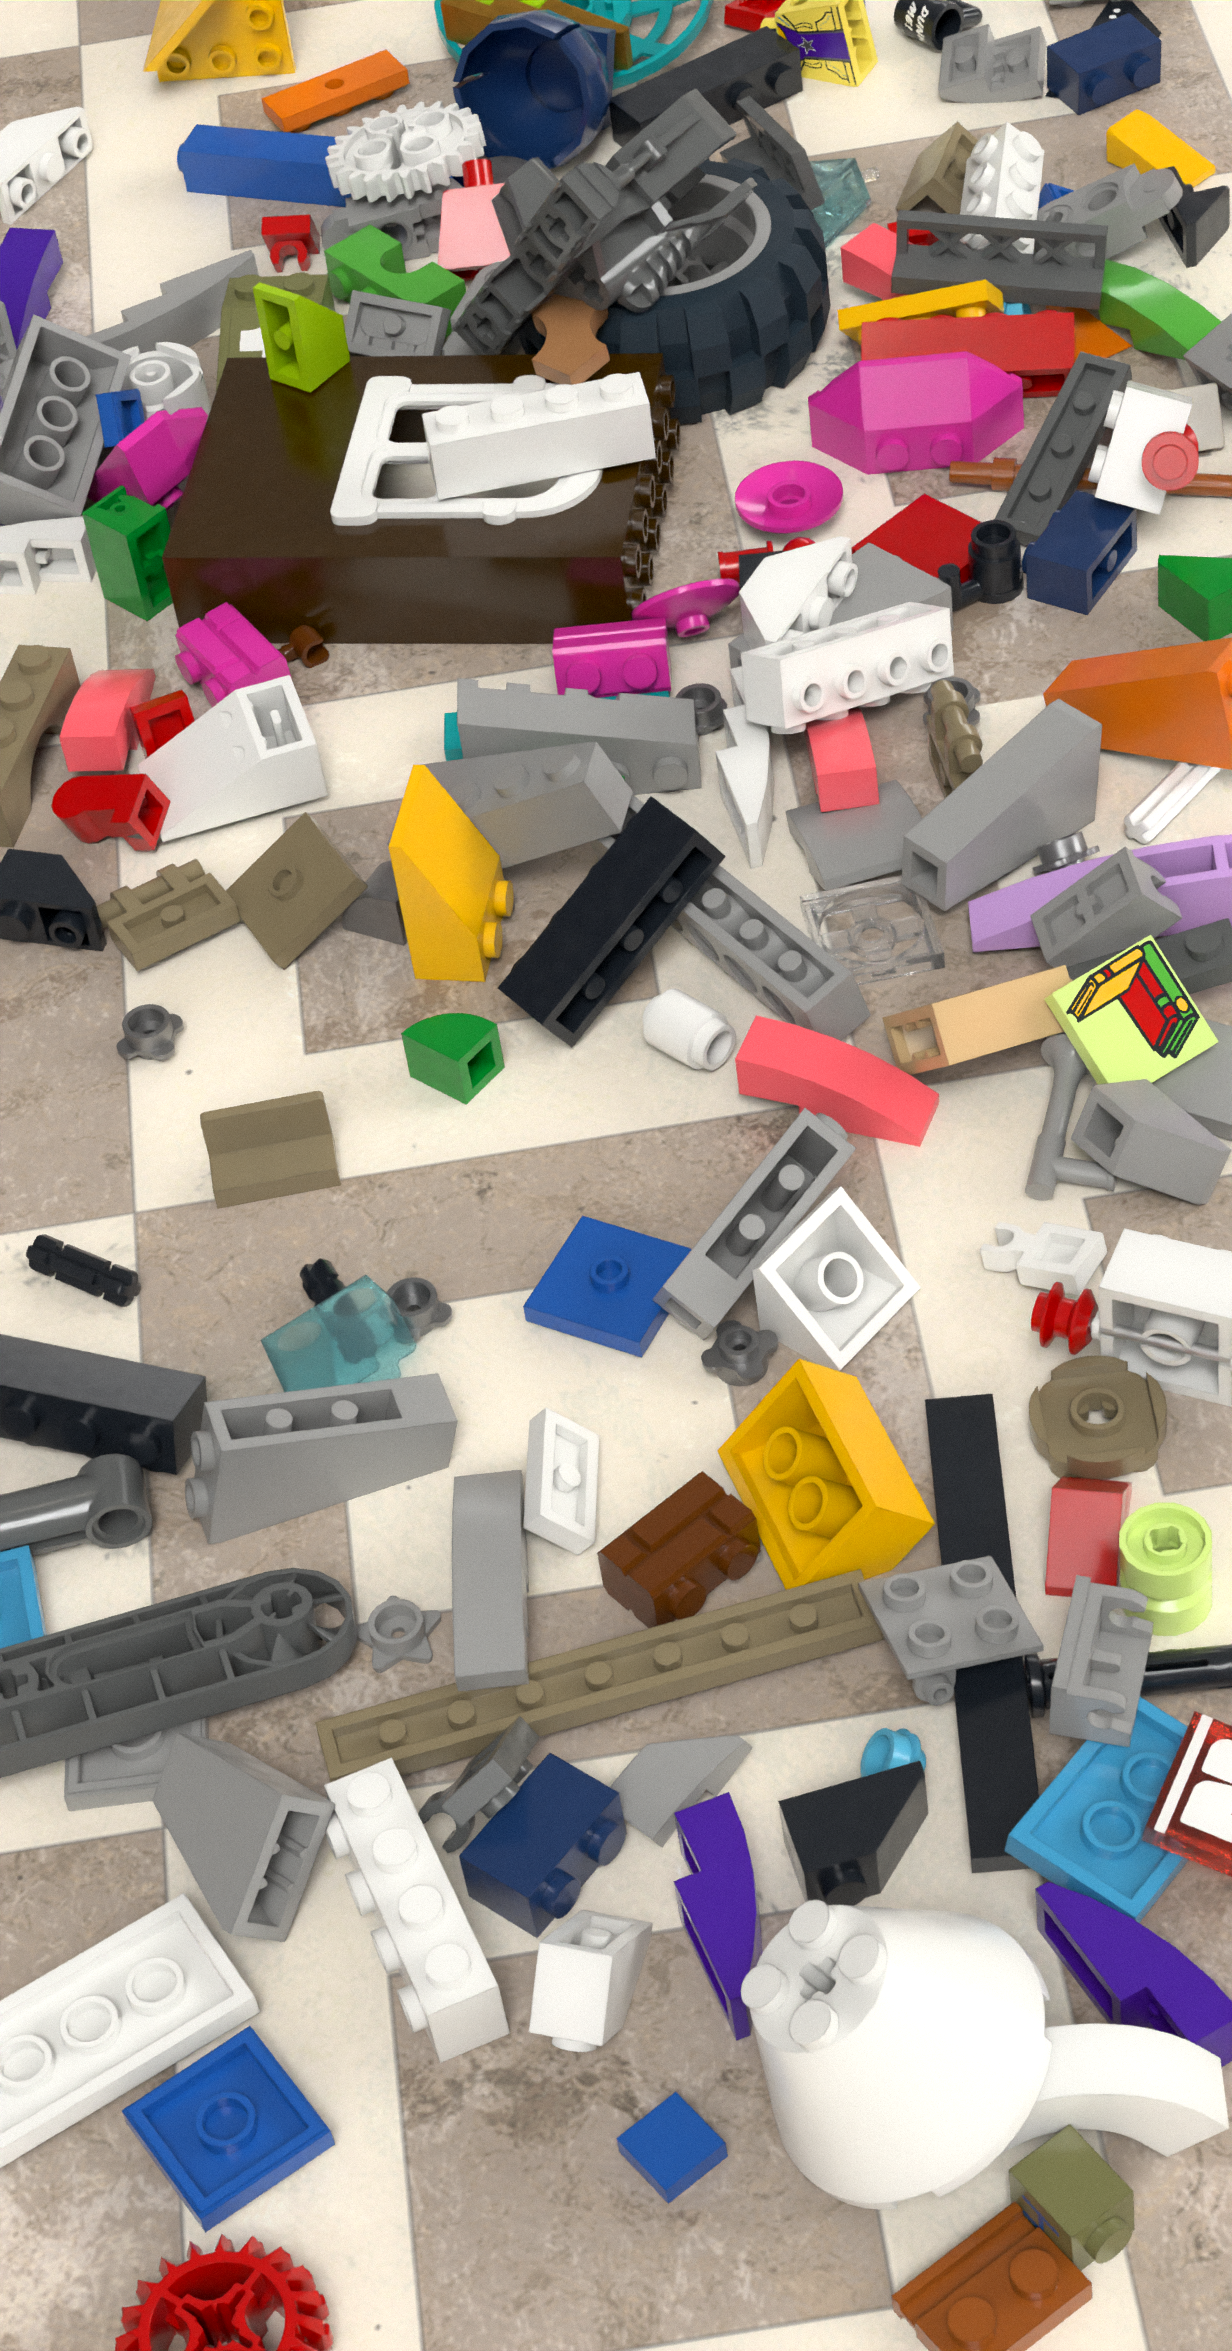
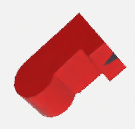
[51,773,171,851]

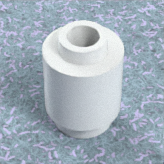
[643,989,736,1070]

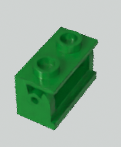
[82,485,173,622]

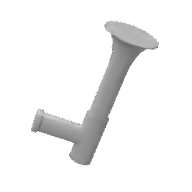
[1025,1033,1117,1201]

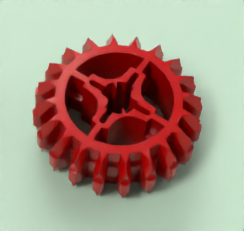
[115,2233,333,2351]

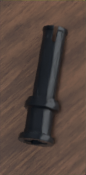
[1024,1644,1232,1718]

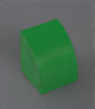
[401,1013,505,1105]

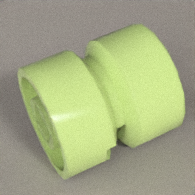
[1119,1503,1212,1636]

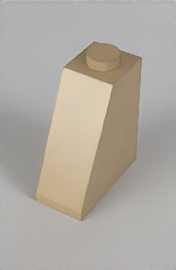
[882,965,1073,1075]

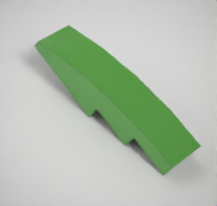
[1098,259,1221,360]

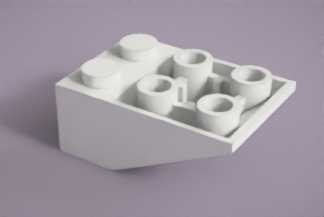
[137,675,328,842]

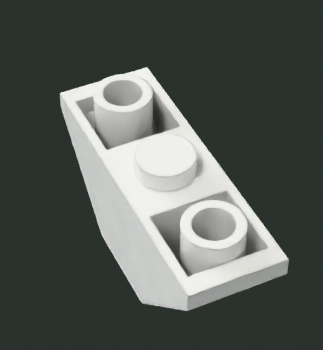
[0,106,94,225]
[739,536,858,650]

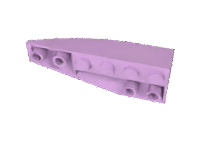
[968,834,1232,952]

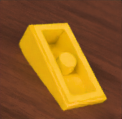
[1106,109,1215,188]

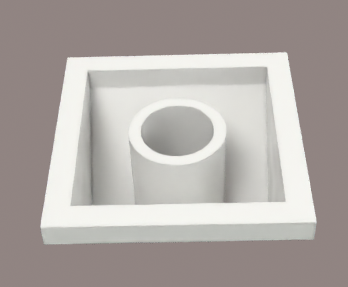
[752,1186,921,1371]

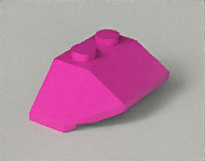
[808,351,1024,475]
[87,407,208,512]

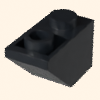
[0,849,107,952]

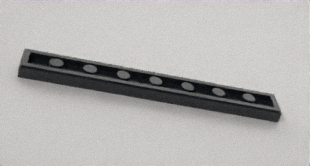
[925,1394,1039,1873]

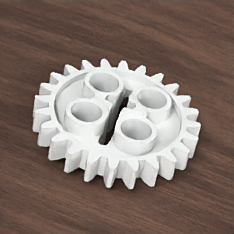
[325,101,486,202]

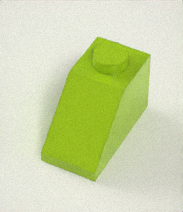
[252,282,350,393]

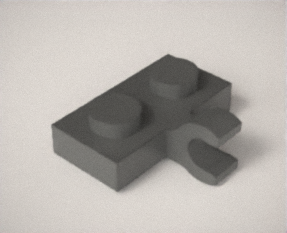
[418,1716,540,1853]

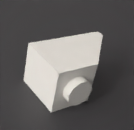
[529,1910,652,2052]

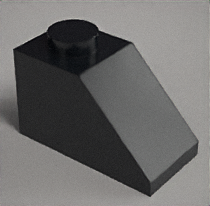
[778,1761,928,1906]

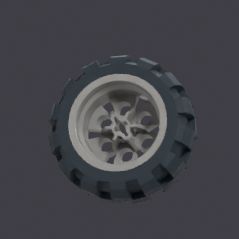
[519,157,831,424]

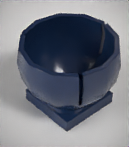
[453,9,615,169]

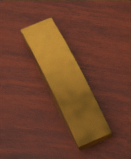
[440,0,633,70]

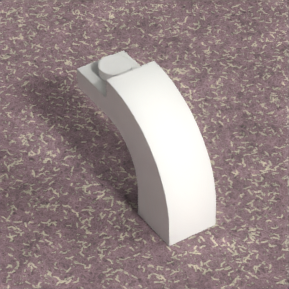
[1002,2024,1229,2157]

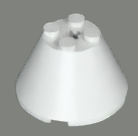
[741,1900,1052,2210]

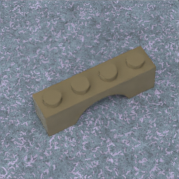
[0,645,81,848]

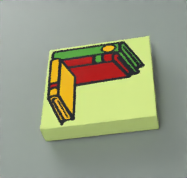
[1044,935,1219,1084]

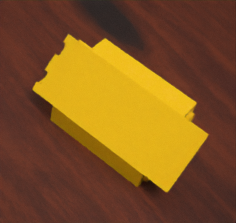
[143,0,296,82]

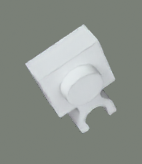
[980,1222,1107,1295]

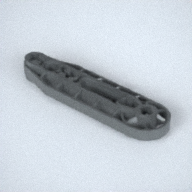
[0,1568,357,1778]

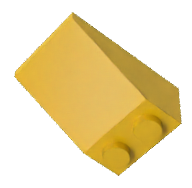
[388,765,514,982]

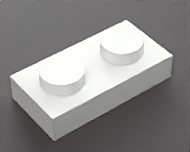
[523,1408,599,1555]

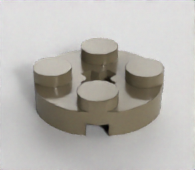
[1029,1356,1167,1479]

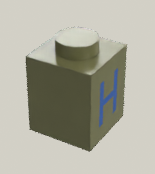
[1008,2124,1135,2271]

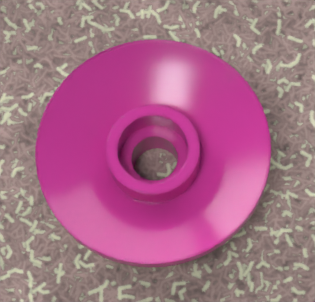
[735,461,843,533]
[631,579,740,637]

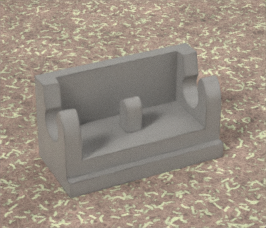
[1030,847,1182,968]
[1049,1575,1154,1747]

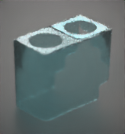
[261,1275,417,1392]

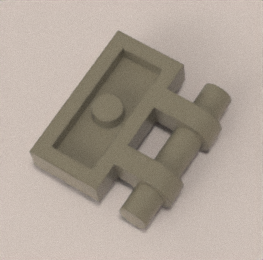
[926,680,983,799]
[97,859,241,971]

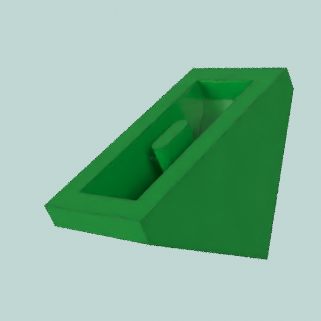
[1158,555,1232,641]

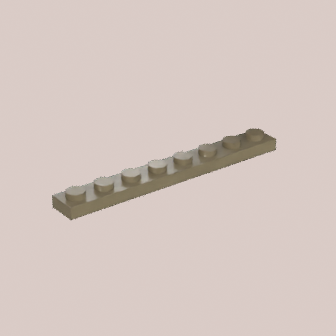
[315,1569,883,1782]

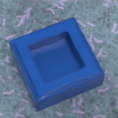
[96,389,145,448]
[616,2092,728,2204]

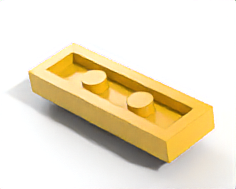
[838,279,1004,345]

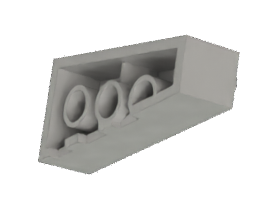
[457,678,702,795]
[387,741,633,869]

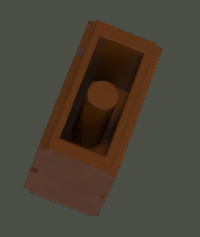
[597,1471,761,1628]

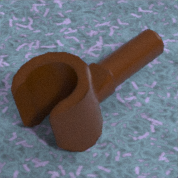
[277,625,330,668]

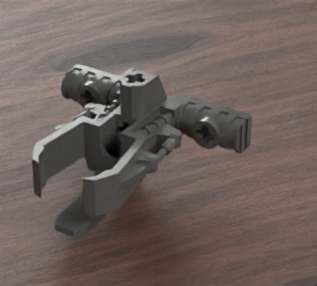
[452,88,758,355]

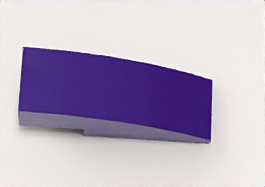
[0,228,63,350]
[674,1792,763,2041]
[1035,1882,1232,2067]

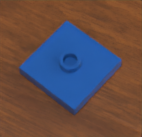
[523,1215,692,1358]
[122,2026,335,2233]

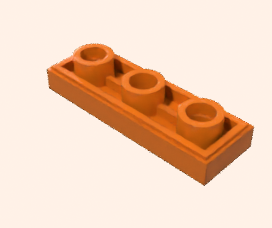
[261,50,410,133]

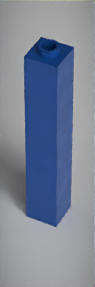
[177,124,464,207]

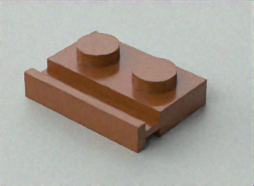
[892,2201,1093,2351]

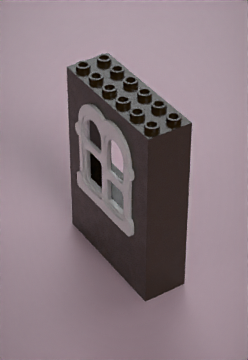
[162,353,681,644]

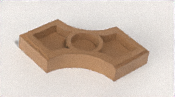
[531,294,610,385]

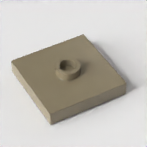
[226,812,368,969]

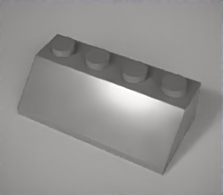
[0,315,131,525]

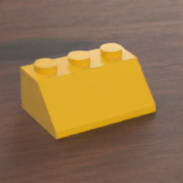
[717,1359,935,1590]

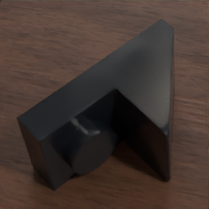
[1158,166,1230,268]

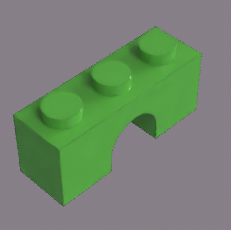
[324,224,466,338]

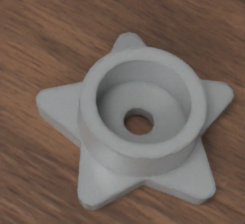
[356,1596,441,1673]

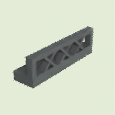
[720,95,825,210]
[891,210,1108,309]

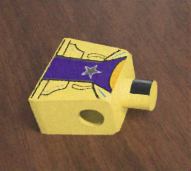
[760,0,878,87]

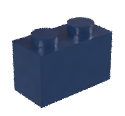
[1047,13,1161,116]
[1022,490,1137,616]
[459,1753,627,1938]

